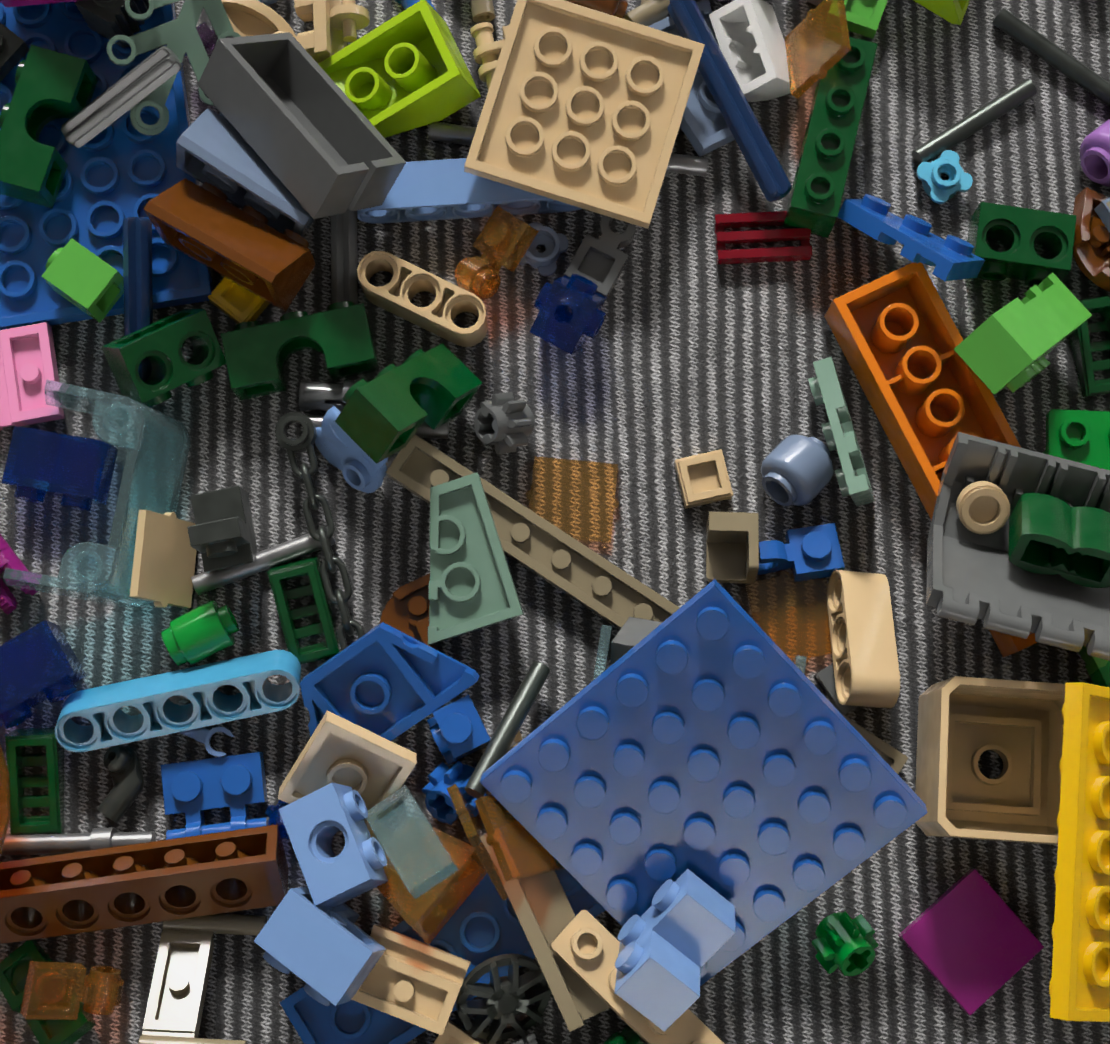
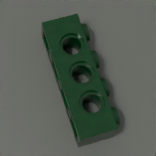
[783,33,878,238]

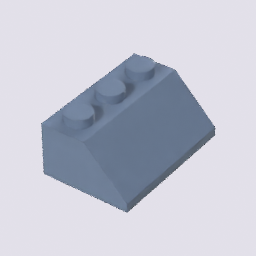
[176,108,315,237]

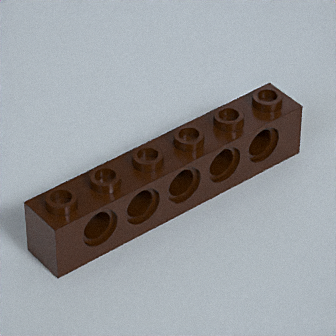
[0,824,289,944]

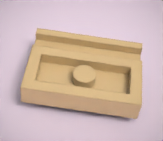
[351,924,471,1036]

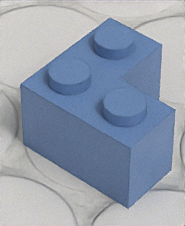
[615,869,736,1032]
[254,887,386,1006]

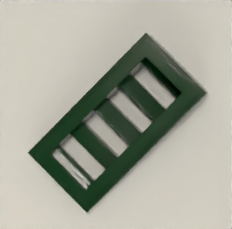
[1069,296,1110,397]
[267,556,341,664]
[5,727,64,835]

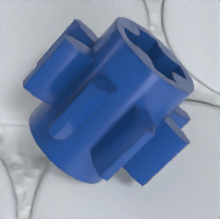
[422,761,488,825]

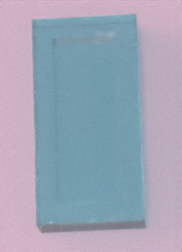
[366,785,459,899]

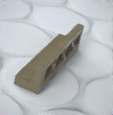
[481,820,610,1032]

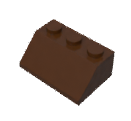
[143,178,316,312]

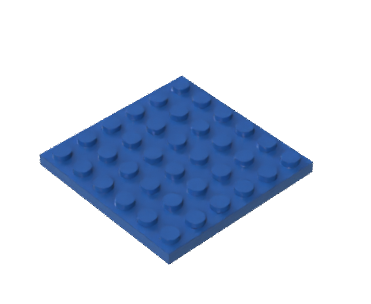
[480,579,928,986]

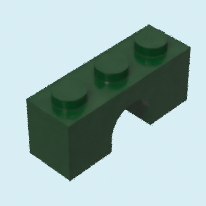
[0,45,98,209]
[221,301,380,400]
[335,343,483,464]

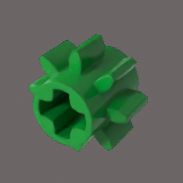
[812,912,878,976]

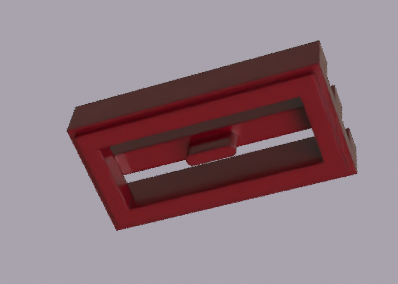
[713,211,813,265]

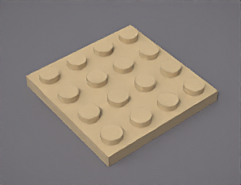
[464,0,705,229]

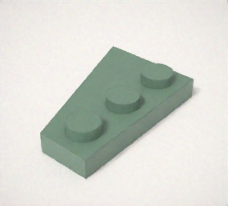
[808,357,875,507]
[428,472,524,645]

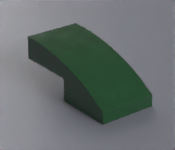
[0,939,96,1044]

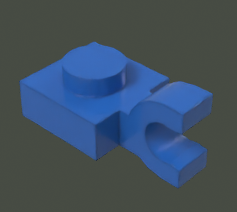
[758,523,845,582]

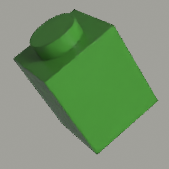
[41,238,124,323]

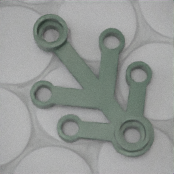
[107,0,242,136]

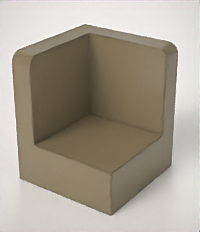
[706,512,759,584]

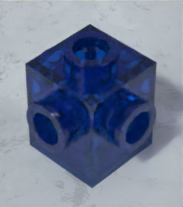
[530,274,607,354]

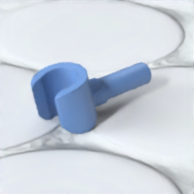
[178,727,234,757]

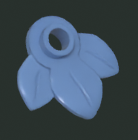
[315,406,388,493]

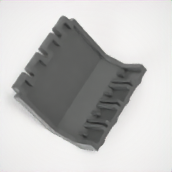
[926,432,1110,661]

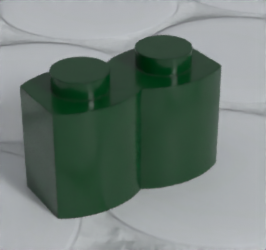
[1009,493,1110,588]

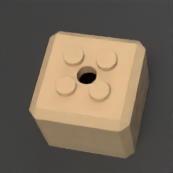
[915,676,1065,845]

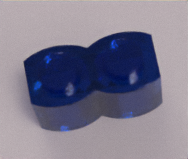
[2,427,118,511]

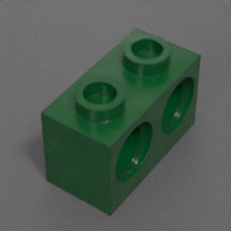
[967,202,1077,287]
[101,308,226,407]

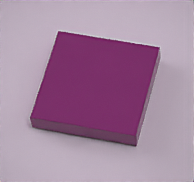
[898,869,1044,1015]

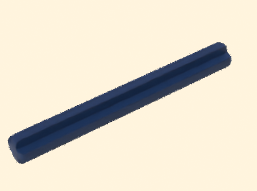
[668,0,792,202]

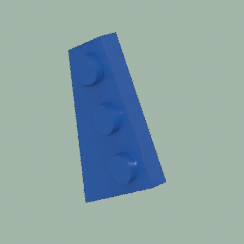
[838,194,985,282]

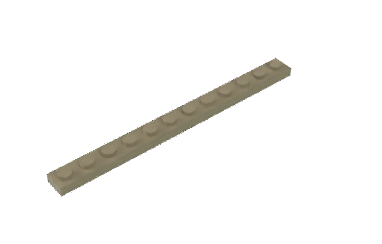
[385,434,909,774]

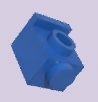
[427,695,491,765]

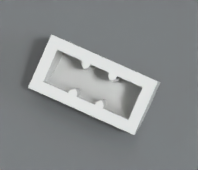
[709,0,800,102]

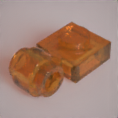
[454,206,539,299]
[20,961,125,1020]

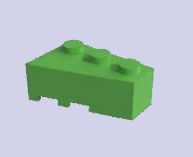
[954,273,1092,395]

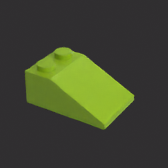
[319,0,481,138]

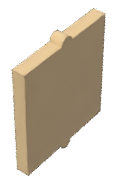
[129,510,197,608]

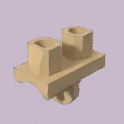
[294,0,370,63]

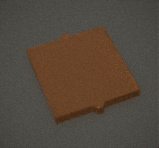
[785,0,851,99]
[526,456,619,544]
[745,571,832,665]
[447,784,508,901]
[475,795,564,882]

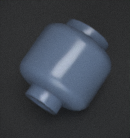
[761,435,834,506]

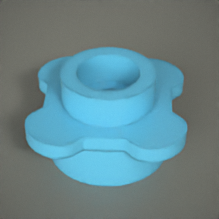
[916,150,973,204]

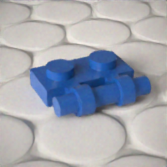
[161,752,269,840]

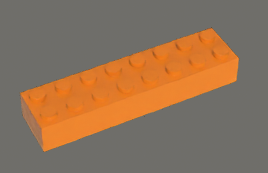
[824,262,1037,657]

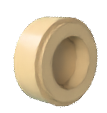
[956,481,1010,534]

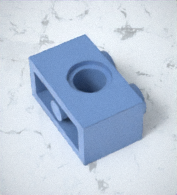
[278,782,388,907]

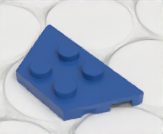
[300,622,479,741]

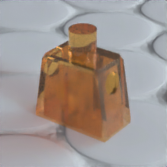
[369,818,491,945]

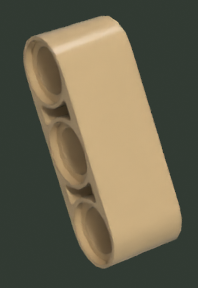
[357,250,488,347]
[827,570,900,708]

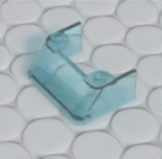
[3,380,190,609]

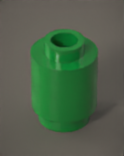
[161,600,240,666]

